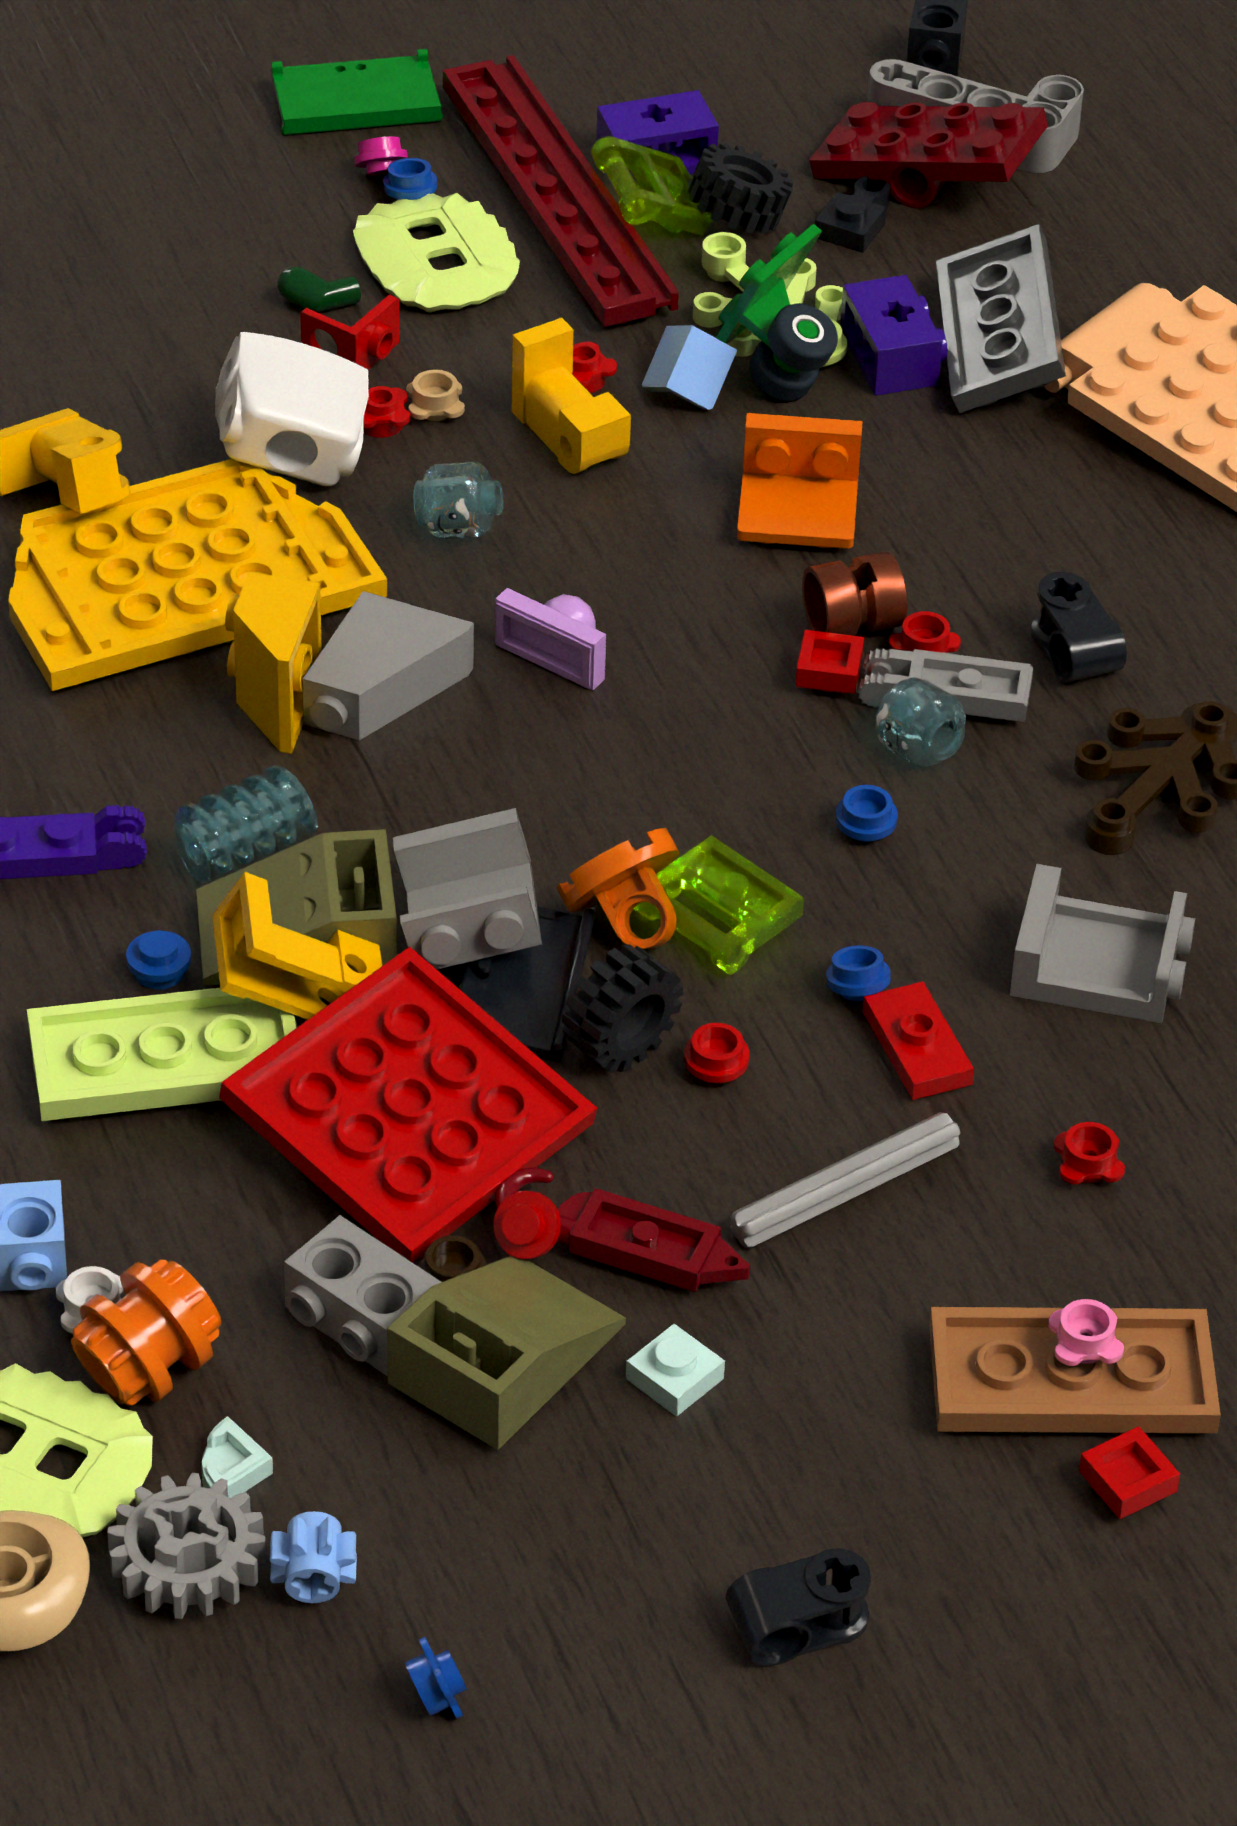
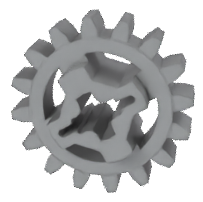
[107,1473,266,1619]

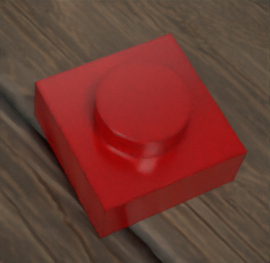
[795,630,864,694]
[1079,1426,1180,1519]

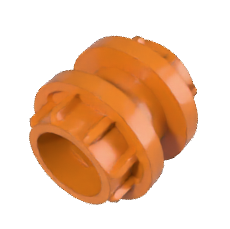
[71,1259,222,1406]

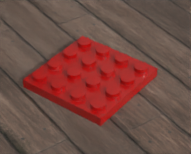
[219,946,597,1263]

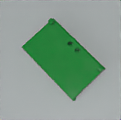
[270,49,443,135]

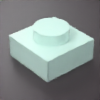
[626,1324,725,1417]

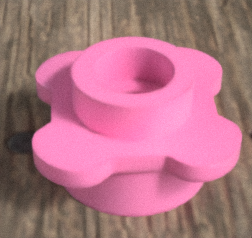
[1048,1299,1124,1366]

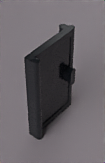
[459,906,596,1062]

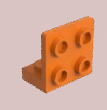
[737,413,863,548]

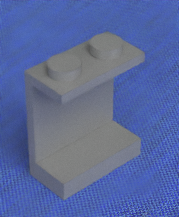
[393,808,542,969]

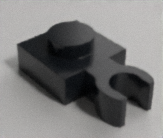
[815,176,890,253]

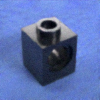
[907,0,968,76]

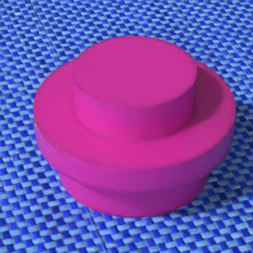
[354,136,408,176]

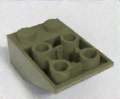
[196,829,397,985]
[387,1256,626,1450]

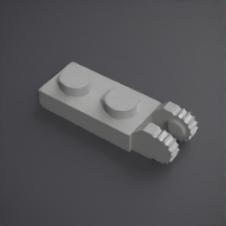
[858,648,1033,722]

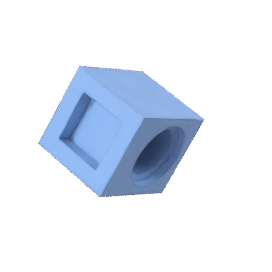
[0,1180,67,1292]

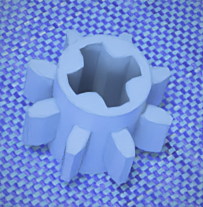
[270,1511,357,1603]

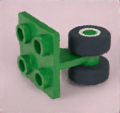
[716,224,838,401]

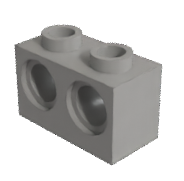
[284,1215,441,1376]

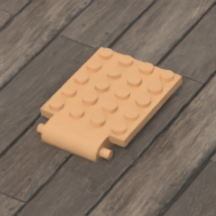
[1044,283,1237,512]

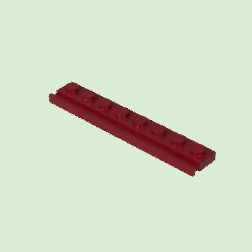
[443,55,679,327]

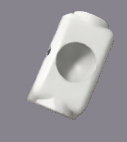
[215,332,369,486]

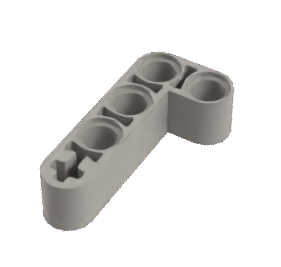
[867,59,1084,173]

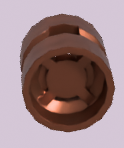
[802,551,908,636]

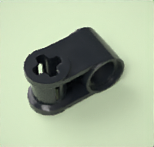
[1030,572,1127,683]
[725,1548,871,1666]

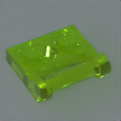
[591,136,713,236]
[634,835,804,974]

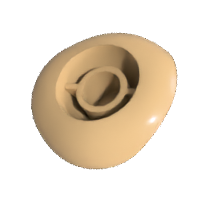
[0,1510,90,1651]

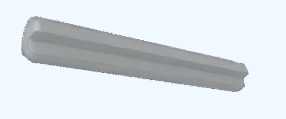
[730,1112,961,1248]

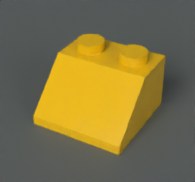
[225,572,322,754]

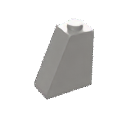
[303,591,474,741]

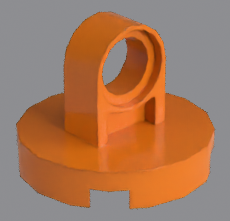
[556,828,680,949]

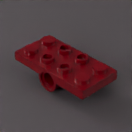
[809,102,1048,208]

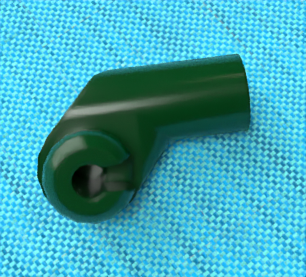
[277,267,361,313]

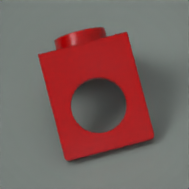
[300,295,400,370]

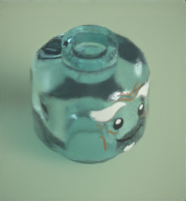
[413,461,504,539]
[875,677,966,767]

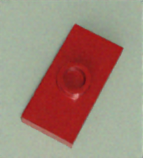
[862,981,974,1100]

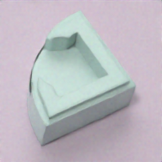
[201,1416,273,1498]

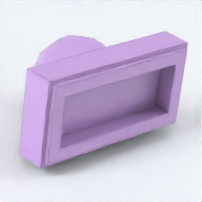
[495,588,606,691]

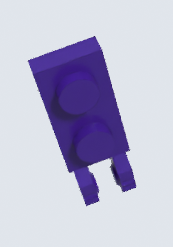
[0,805,147,879]

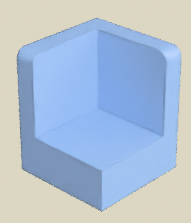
[642,325,737,410]

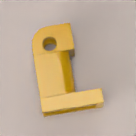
[511,318,631,474]
[0,408,130,514]
[212,872,382,1020]

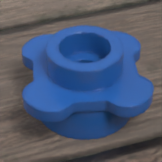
[405,1636,467,1719]

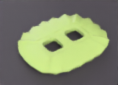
[353,193,520,313]
[0,1363,153,1537]

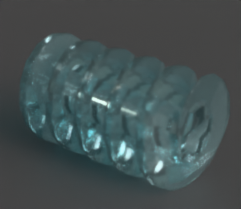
[174,765,318,883]

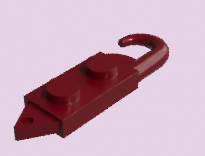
[494,1168,750,1292]

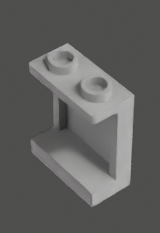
[1010,864,1196,1023]

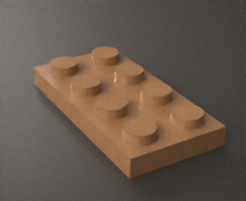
[929,1307,1221,1433]

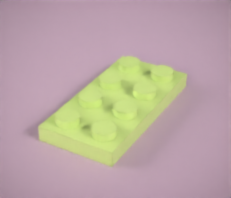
[27,988,296,1121]

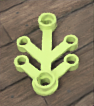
[693,232,847,368]

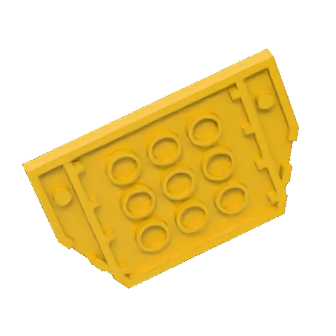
[8,459,387,691]

